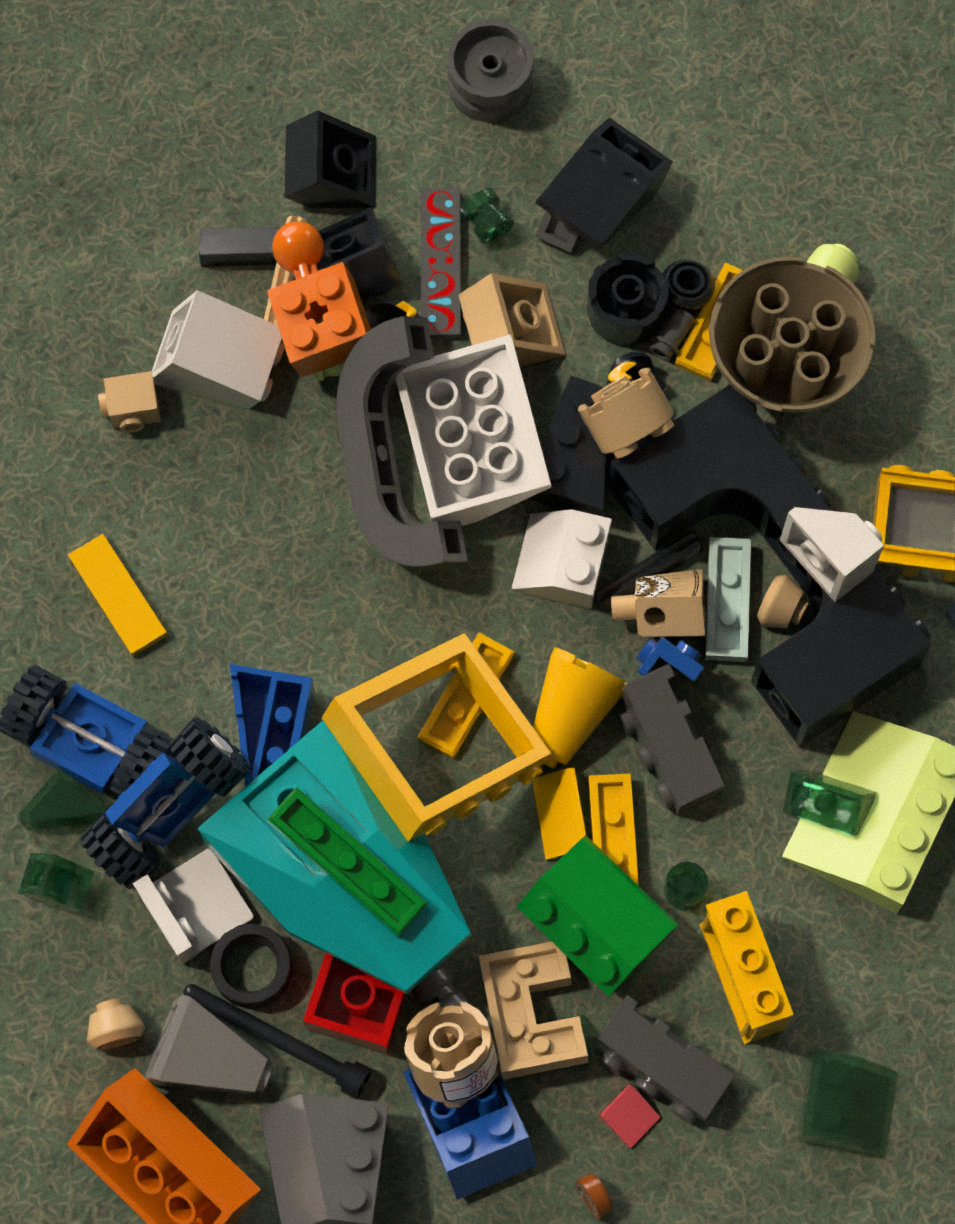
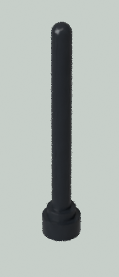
[183,984,372,1100]

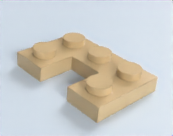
[479,942,589,1080]

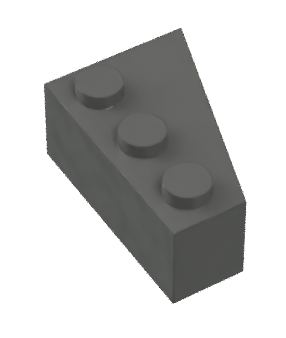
[617,664,725,816]
[595,995,735,1125]

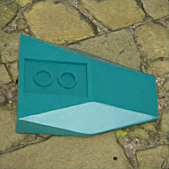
[197,721,472,994]

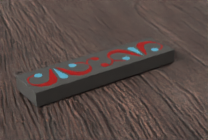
[421,188,461,339]

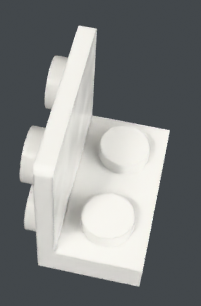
[133,849,254,965]

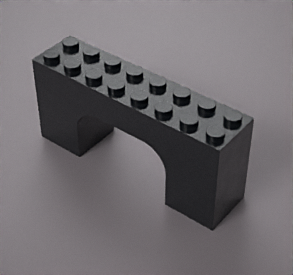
[608,384,931,748]

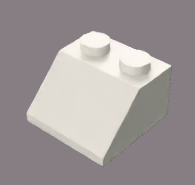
[780,507,884,602]
[511,509,612,609]

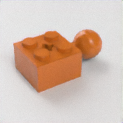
[267,221,371,378]

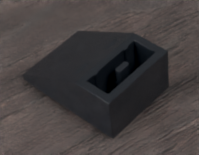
[535,117,673,249]

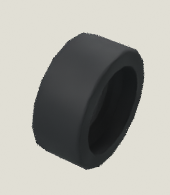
[210,924,293,1009]

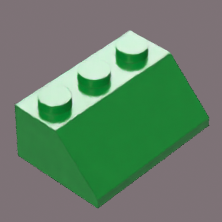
[516,836,679,997]

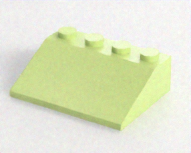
[782,711,955,914]

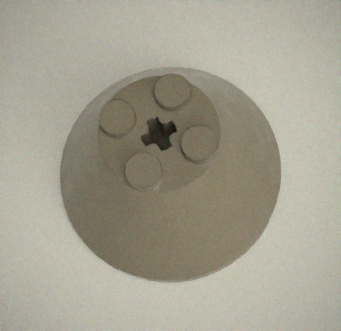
[709,257,876,413]

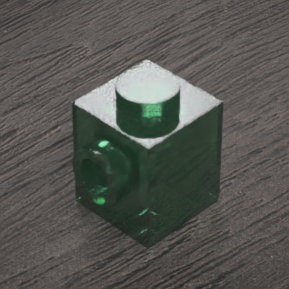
[18,853,95,912]

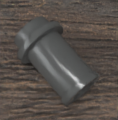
[649,308,696,361]

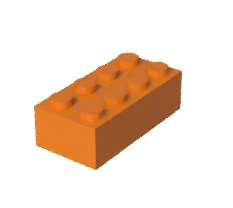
[66,1068,261,1224]

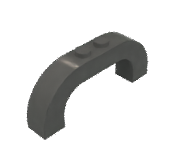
[337,316,467,566]

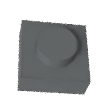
[535,211,580,253]

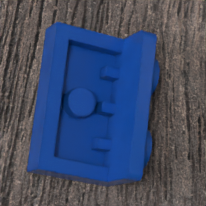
[636,636,704,681]

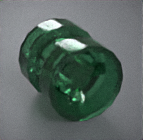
[460,188,514,244]
[664,862,709,911]

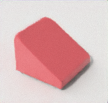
[599,1084,661,1149]

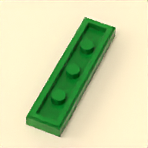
[267,787,428,937]

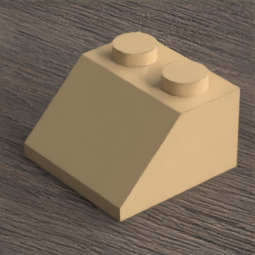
[458,273,566,366]

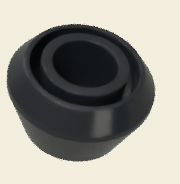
[662,259,715,312]

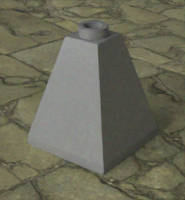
[144,995,272,1094]

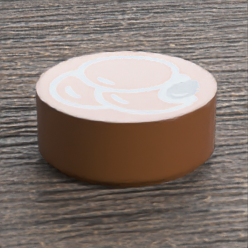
[576,1173,613,1220]

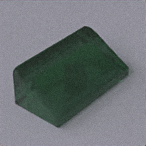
[783,770,876,836]

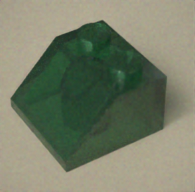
[797,1048,896,1158]

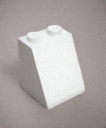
[152,290,285,409]

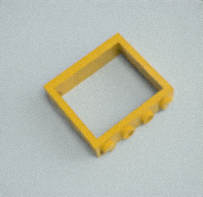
[322,633,551,842]

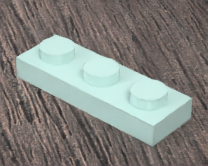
[705,537,751,662]

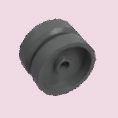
[447,20,534,123]

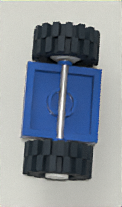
[0,665,177,796]
[80,717,250,889]

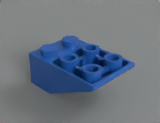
[403,1069,537,1200]

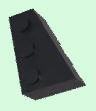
[528,375,606,517]

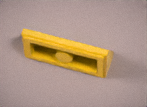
[532,767,586,861]

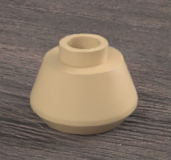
[757,574,809,629]
[87,999,145,1050]

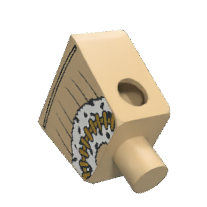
[611,569,706,637]

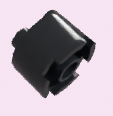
[587,253,668,345]

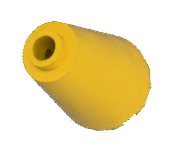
[533,647,627,769]

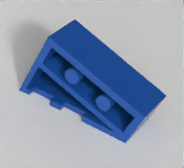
[229,664,315,787]

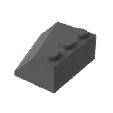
[259,1093,389,1224]

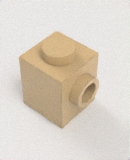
[98,371,161,432]

